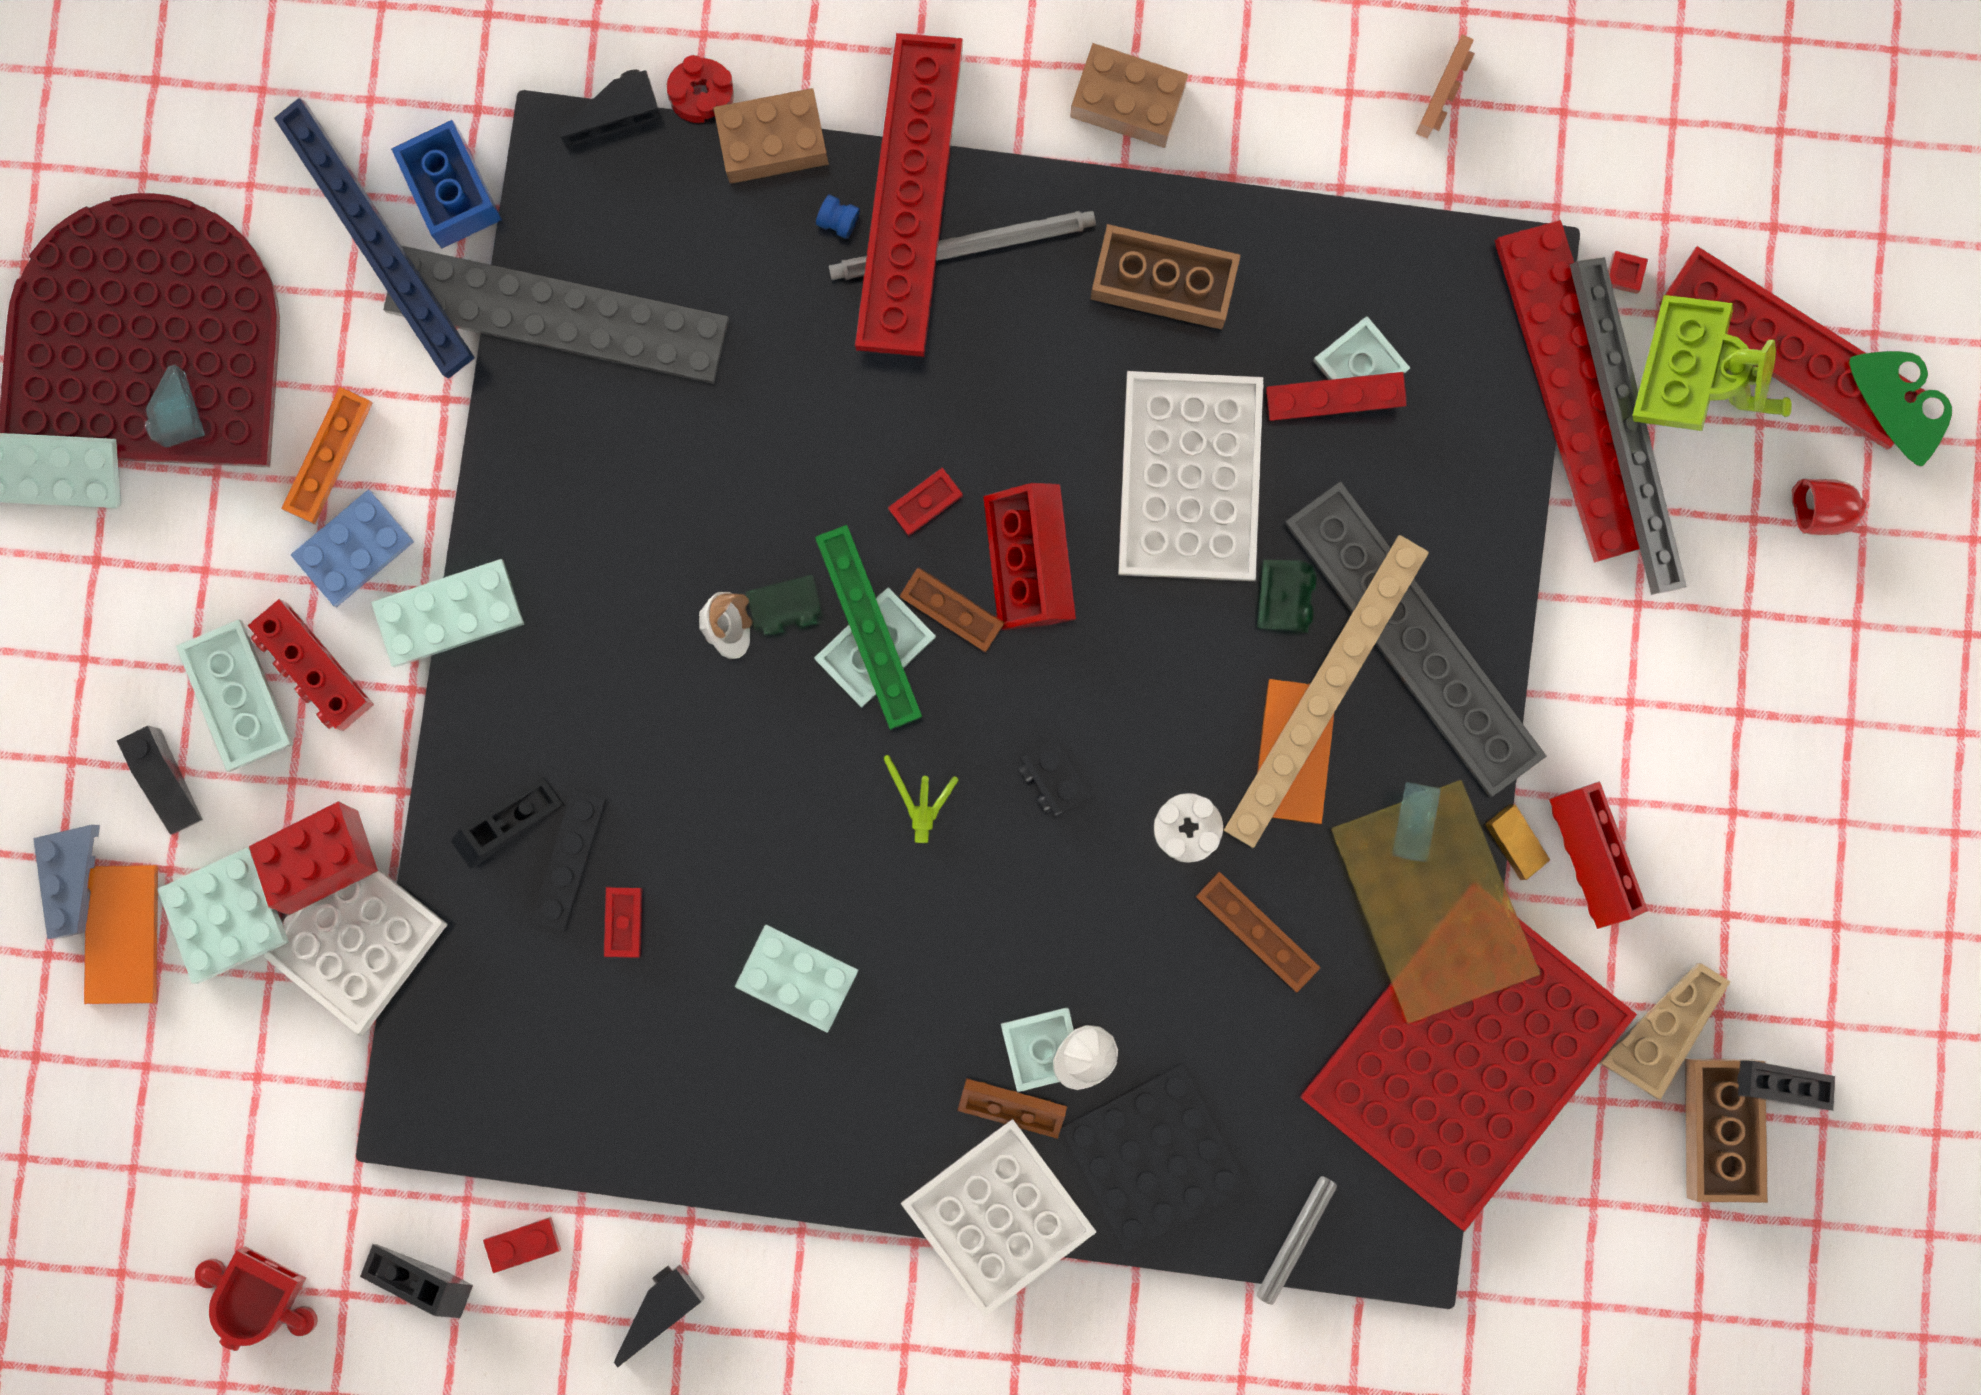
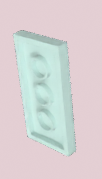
[0,433,121,508]
[371,559,524,668]
[176,619,293,772]

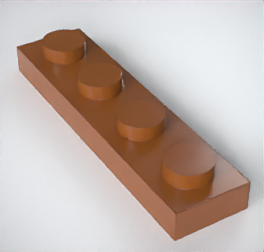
[1195,872,1321,993]

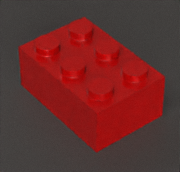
[249,801,378,915]

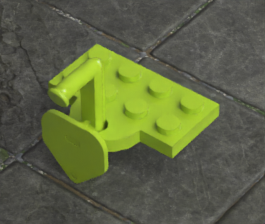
[1632,295,1792,431]

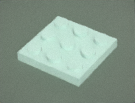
[157,847,289,984]

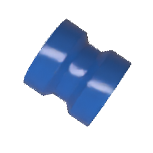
[816,195,860,239]

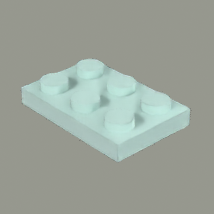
[814,587,936,708]
[735,924,859,1033]

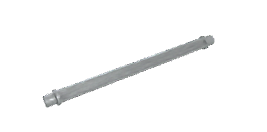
[829,211,1096,280]

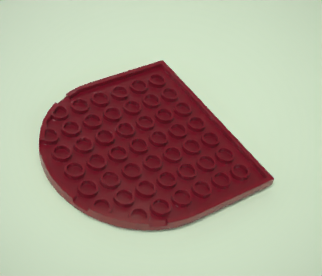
[0,193,280,468]

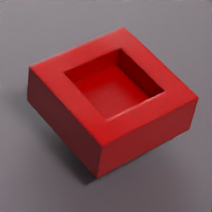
[1608,251,1648,294]

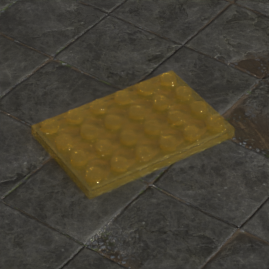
[1331,780,1540,1024]

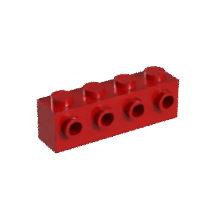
[247,599,374,731]
[1549,781,1648,929]

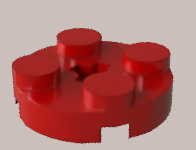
[666,55,734,123]

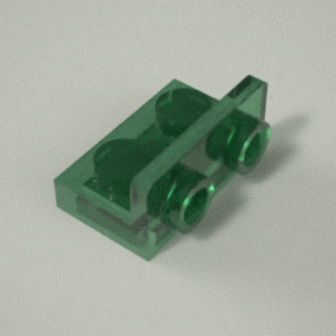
[1257,560,1317,633]
[746,575,823,636]

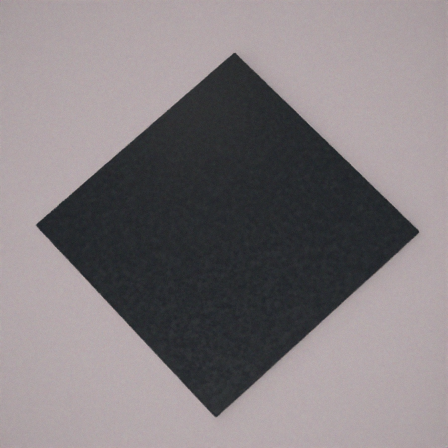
[356,90,1580,1309]

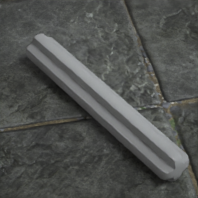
[1257,1176,1337,1305]

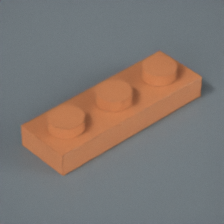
[1416,34,1475,139]

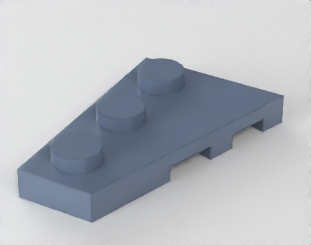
[33,824,100,939]

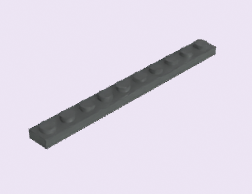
[1570,257,1687,595]

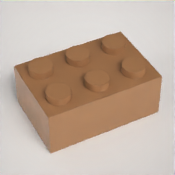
[1070,43,1189,148]
[713,88,829,184]

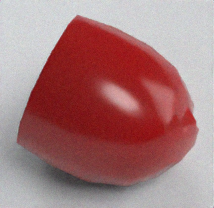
[1792,479,1867,535]

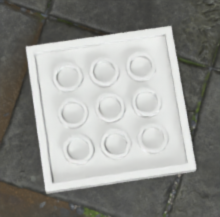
[261,868,447,1036]
[901,1119,1096,1317]

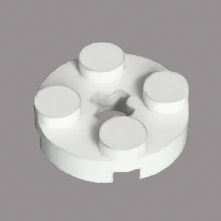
[1154,793,1223,863]

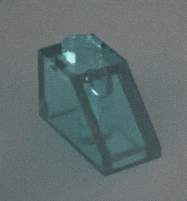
[145,364,205,448]
[1392,782,1441,862]

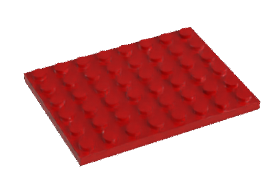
[1300,882,1637,1232]

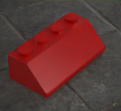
[983,483,1076,630]

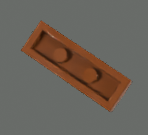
[899,567,1005,652]
[957,1078,1067,1139]

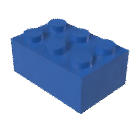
[391,120,502,249]

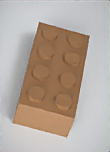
[1090,224,1241,329]
[1685,1059,1768,1203]

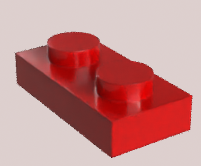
[888,467,963,537]
[604,887,642,958]
[483,1217,561,1274]

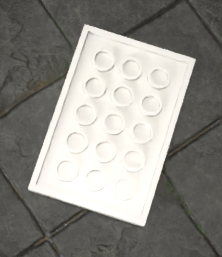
[1118,371,1263,581]

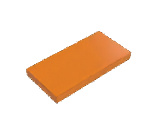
[1257,679,1335,824]
[84,865,158,1004]

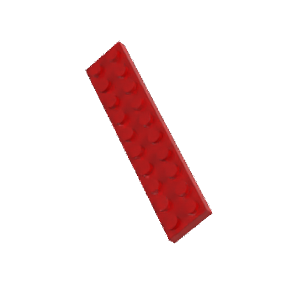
[855,33,963,357]
[1494,220,1640,563]

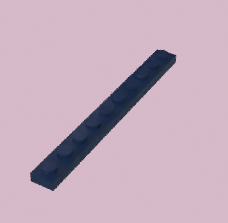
[274,98,475,379]

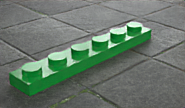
[815,525,922,730]

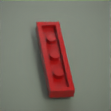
[1266,372,1407,421]

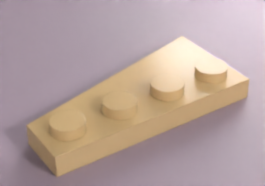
[1599,963,1731,1100]

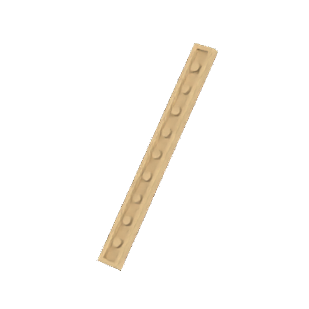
[1223,535,1429,848]

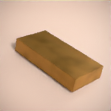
[1485,804,1550,880]

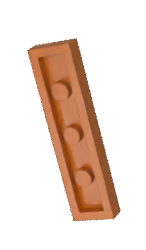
[281,387,373,524]

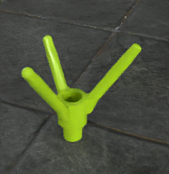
[884,755,958,843]

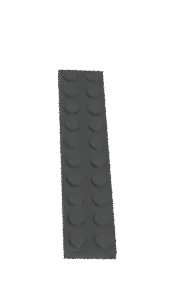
[383,245,729,384]
[1285,481,1547,797]

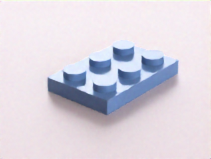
[291,489,414,608]

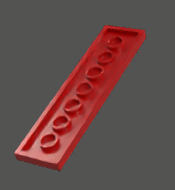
[1659,246,1925,450]

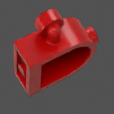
[195,1246,318,1351]

